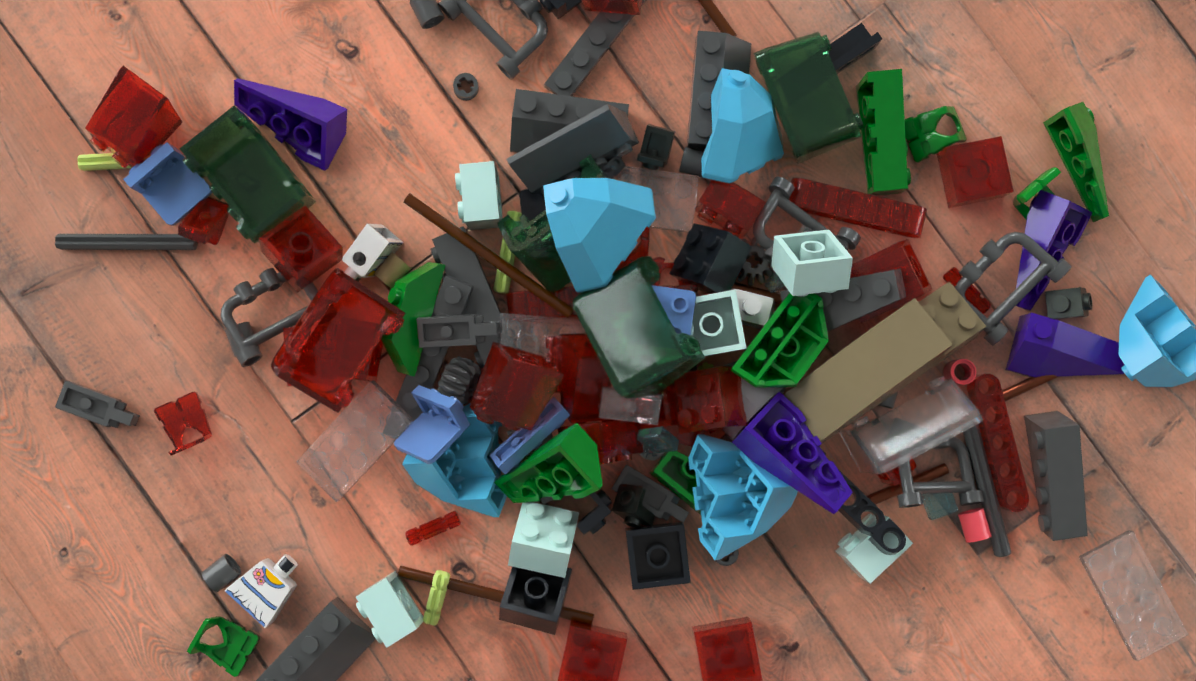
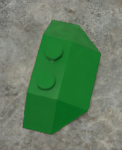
[380,262,446,377]
[731,293,829,388]

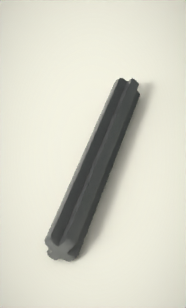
[55,234,198,250]
[961,417,1011,557]

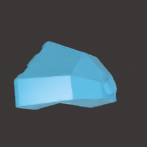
[701,68,784,183]
[543,178,656,293]
[1119,274,1196,387]
[402,395,507,517]
[688,434,798,560]

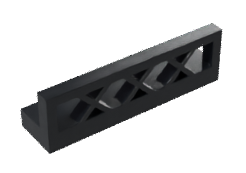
[768,23,882,110]

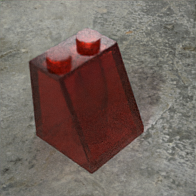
[85,65,183,168]
[850,239,932,323]
[558,332,634,424]
[470,342,564,431]

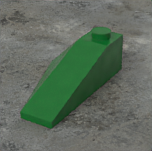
[1043,102,1109,222]
[494,423,603,503]

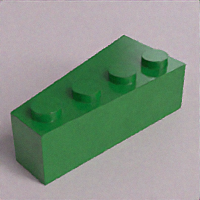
[856,69,911,196]

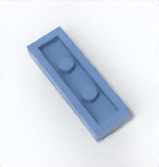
[490,397,570,474]

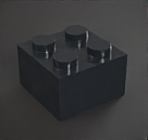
[669,223,752,294]
[625,522,691,590]
[499,567,572,635]

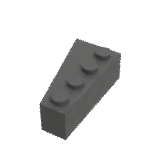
[780,269,906,332]
[1024,411,1088,541]

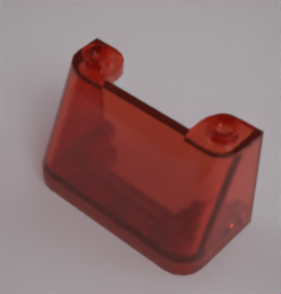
[271,268,405,413]

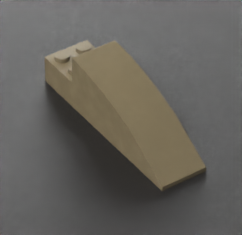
[784,281,986,443]

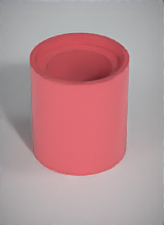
[943,359,977,385]
[958,508,992,543]

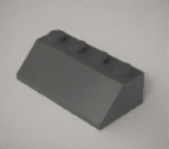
[686,31,751,151]
[510,89,629,159]
[507,104,639,196]
[256,597,375,681]

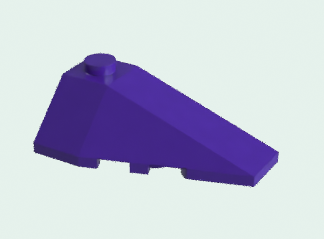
[234,78,347,171]
[1016,190,1093,311]
[1006,313,1125,377]
[732,392,853,514]

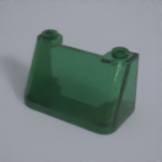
[753,31,864,164]
[573,256,705,399]

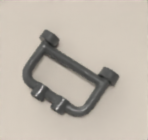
[438,0,548,80]
[753,177,861,264]
[955,232,1072,346]
[220,268,339,367]
[896,429,984,508]

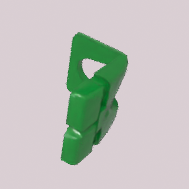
[905,106,967,163]
[1013,167,1061,220]
[187,616,260,677]

